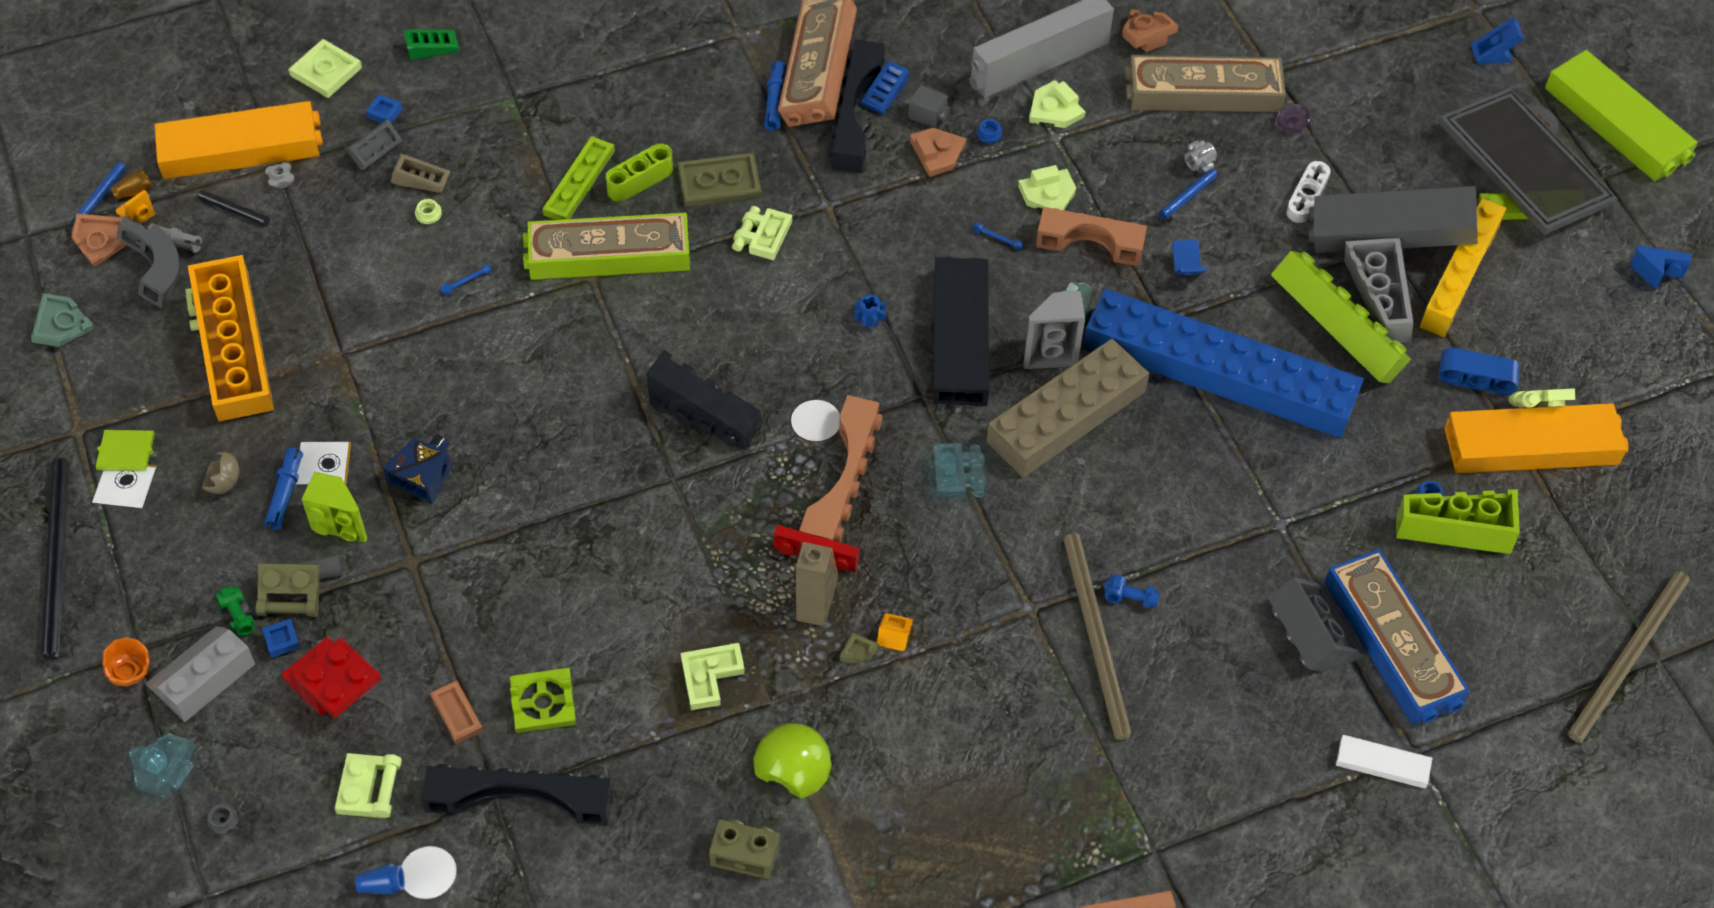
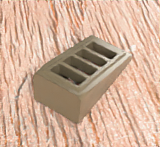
[391,154,451,193]

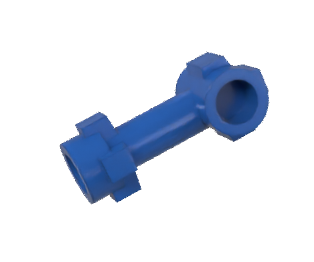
[1103,575,1160,608]

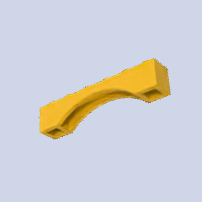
[1420,198,1507,338]

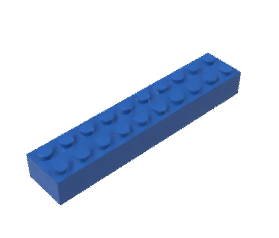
[1083,288,1364,439]

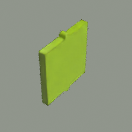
[95,430,155,471]

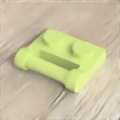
[335,753,402,818]

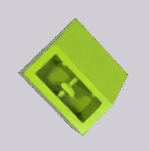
[301,471,367,543]

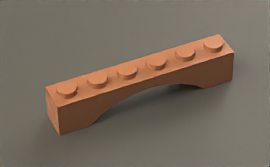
[799,395,883,543]

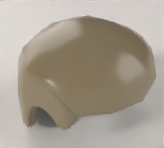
[202,452,240,494]

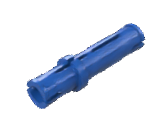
[764,61,787,130]
[263,448,304,530]

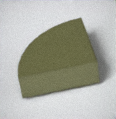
[840,633,879,663]

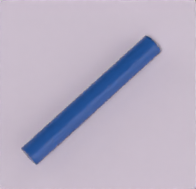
[73,162,127,221]
[1159,169,1217,220]

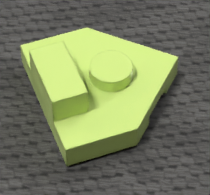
[1029,80,1085,128]
[1018,165,1076,211]

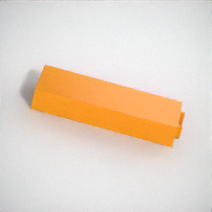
[155,101,323,180]
[1444,403,1629,474]

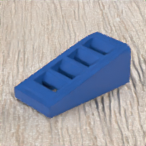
[861,61,909,115]

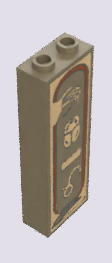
[1125,55,1286,112]

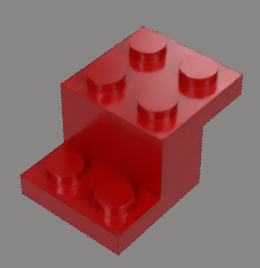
[281,636,382,718]

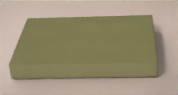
[677,153,762,207]

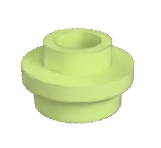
[415,199,442,224]

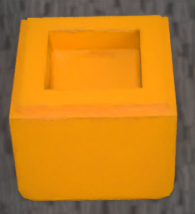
[877,613,913,651]

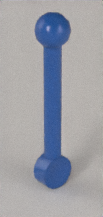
[972,222,1023,250]
[441,264,492,295]

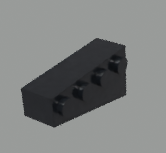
[646,350,761,450]

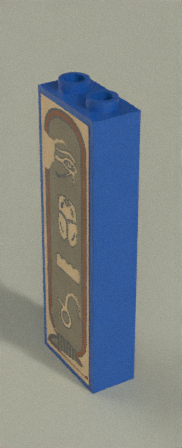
[1324,549,1470,725]

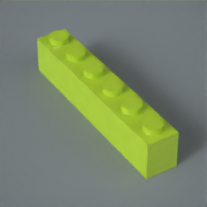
[1271,251,1411,384]

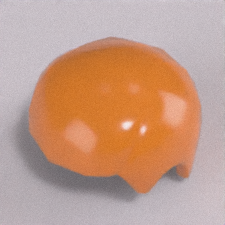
[103,637,149,687]

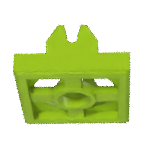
[510,668,576,734]

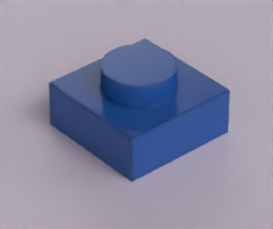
[366,94,403,124]
[262,619,300,658]

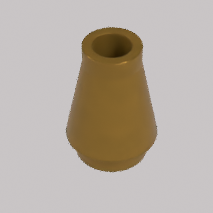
[110,169,153,201]

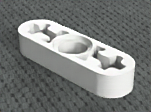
[1287,161,1330,223]

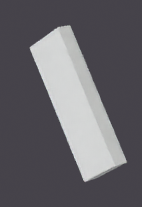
[1336,735,1432,789]

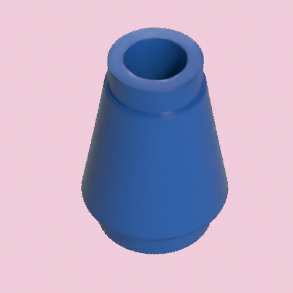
[355,863,405,895]

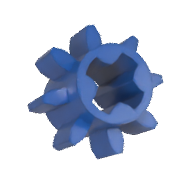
[854,295,886,328]

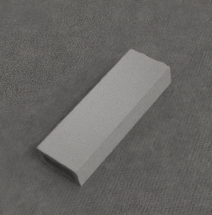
[970,0,1114,98]

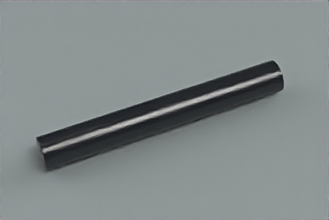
[198,189,270,226]

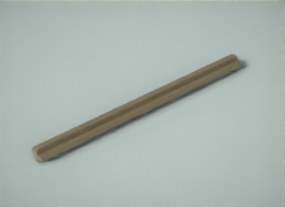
[1064,533,1131,740]
[1568,571,1690,743]

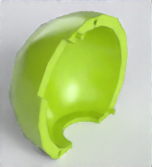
[753,723,832,798]

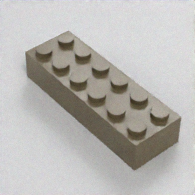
[986,339,1149,478]

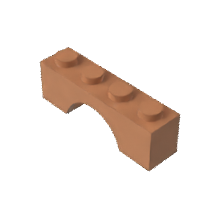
[1036,207,1147,266]

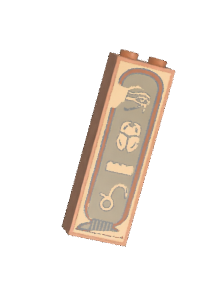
[778,0,857,127]

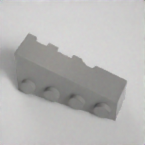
[1344,238,1413,343]

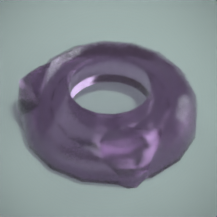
[1277,105,1310,134]

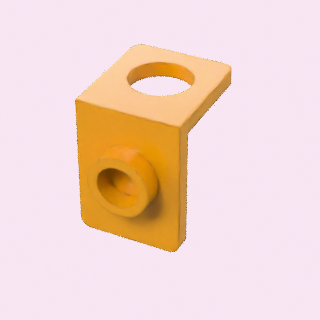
[116,190,155,224]

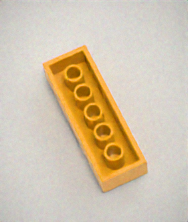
[188,255,274,422]

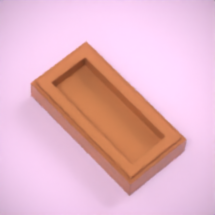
[430,680,483,745]

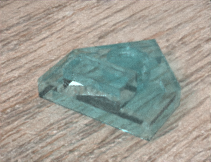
[129,733,197,797]

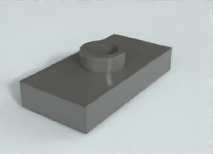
[346,120,403,170]

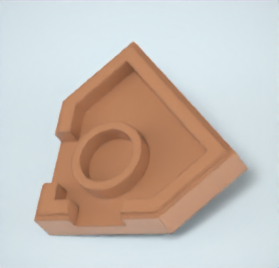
[1122,10,1178,52]
[910,128,967,177]
[71,213,130,267]

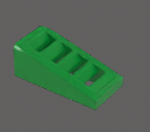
[404,29,459,60]

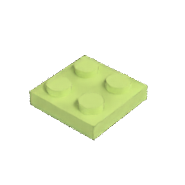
[289,39,362,98]

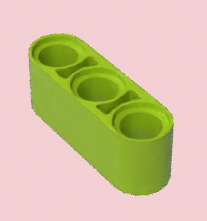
[606,144,673,202]

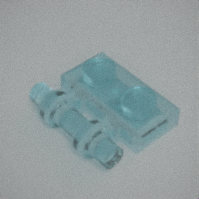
[933,443,987,497]

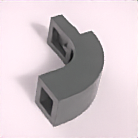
[117,217,179,308]

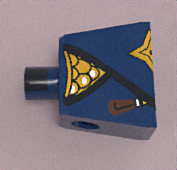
[383,435,451,504]

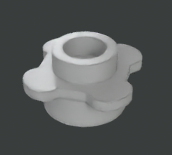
[265,163,294,189]

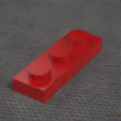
[773,525,859,572]

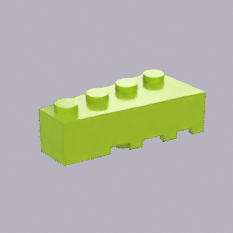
[1396,489,1520,554]

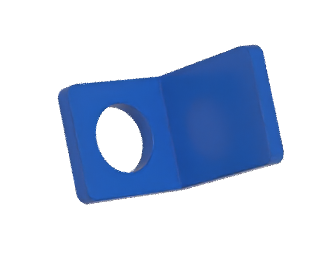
[1172,239,1207,277]

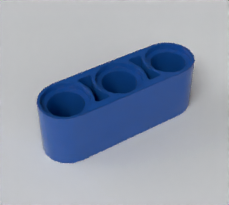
[1439,348,1520,395]

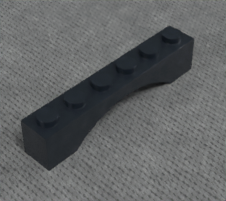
[828,39,885,173]
[421,764,613,825]

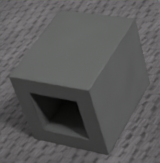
[908,85,949,128]

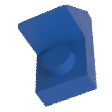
[1471,17,1524,64]
[1630,245,1691,289]

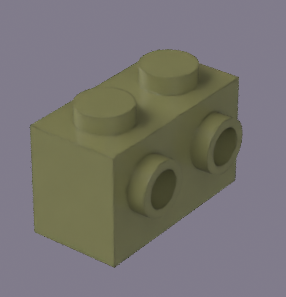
[709,819,780,880]

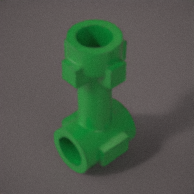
[215,586,254,637]

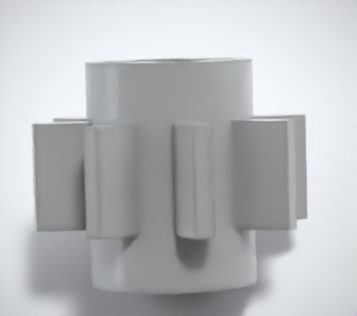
[1185,140,1217,173]

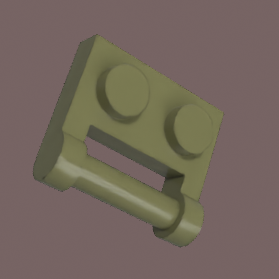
[256,563,320,617]

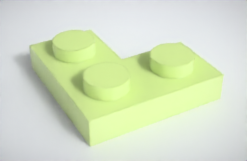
[681,643,745,710]

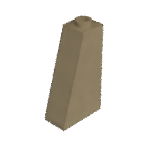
[796,542,838,627]

